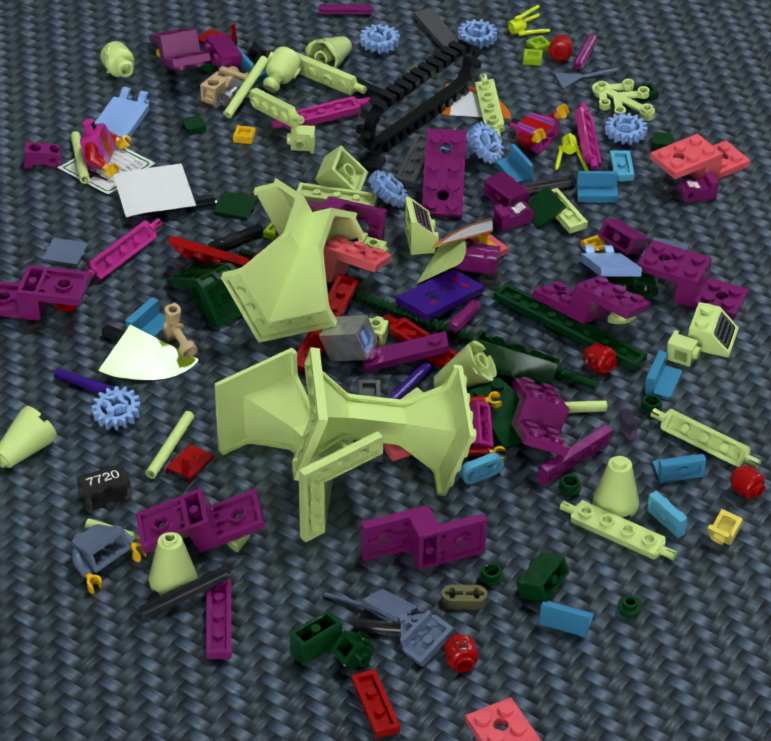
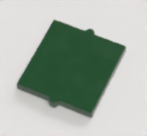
[527,186,567,229]
[213,191,258,221]

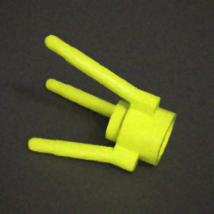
[508,5,550,36]
[555,133,589,171]

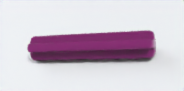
[319,4,372,15]
[573,34,597,70]
[448,299,481,332]

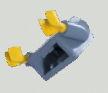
[71,524,147,594]

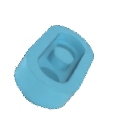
[460,453,504,484]

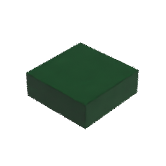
[634,83,659,102]
[182,114,206,135]
[652,132,673,149]

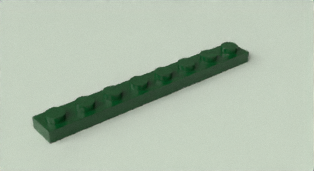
[493,283,647,371]

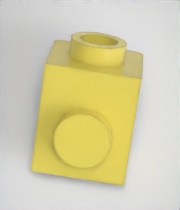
[707,509,744,546]

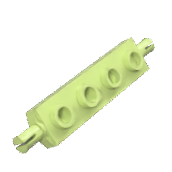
[296,52,367,96]
[475,73,505,139]
[246,88,304,127]
[651,408,761,469]
[560,500,677,560]

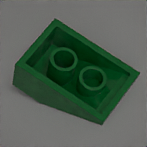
[467,377,522,450]

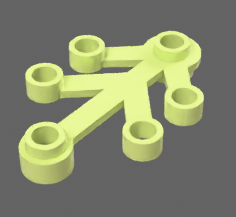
[592,79,655,121]

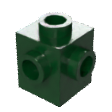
[330,630,376,669]

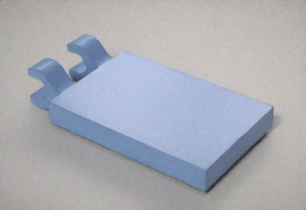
[95,87,150,138]
[581,245,642,276]

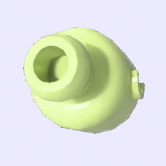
[100,41,134,77]
[263,47,301,93]

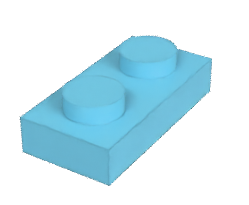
[610,150,634,182]
[647,491,688,538]

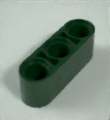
[597,272,659,298]

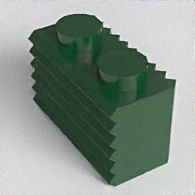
[516,551,569,602]
[290,610,343,666]

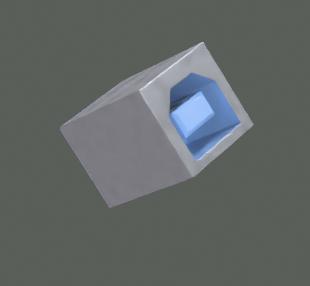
[319,315,378,362]

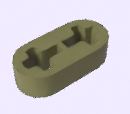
[441,585,488,610]

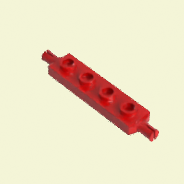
[384,314,458,369]

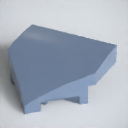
[399,610,455,667]

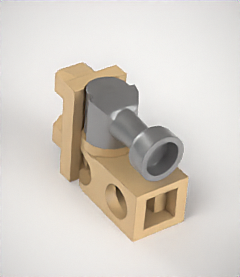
[200,66,251,107]

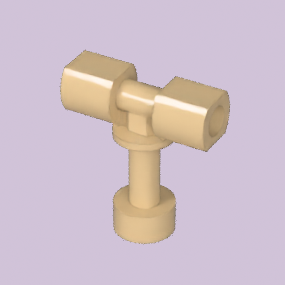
[163,303,198,359]

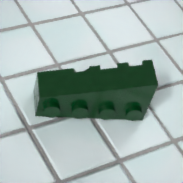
[472,330,560,386]

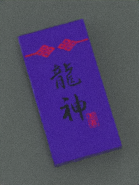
[396,269,485,321]

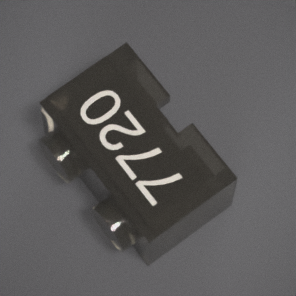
[77,464,132,512]

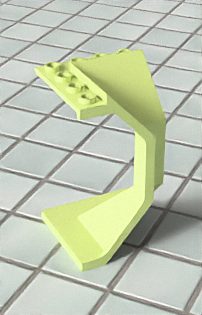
[221,178,364,343]
[292,347,476,496]
[215,348,383,543]

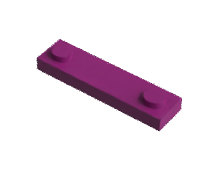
[362,331,450,373]
[537,424,613,486]
[206,578,232,659]

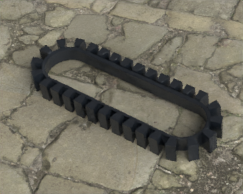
[356,39,482,154]

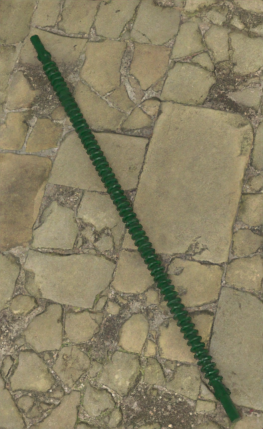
[238,248,599,390]

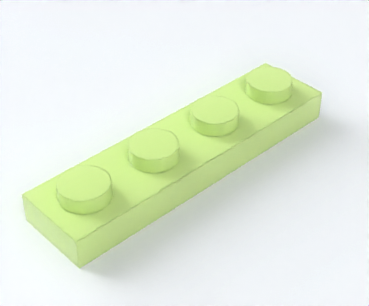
[297,182,378,207]

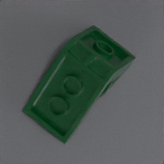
[166,262,242,327]

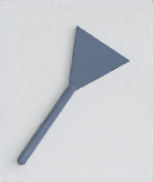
[554,68,619,90]
[323,592,393,623]

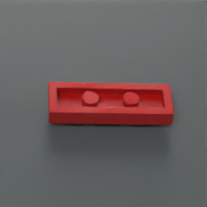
[351,669,400,739]

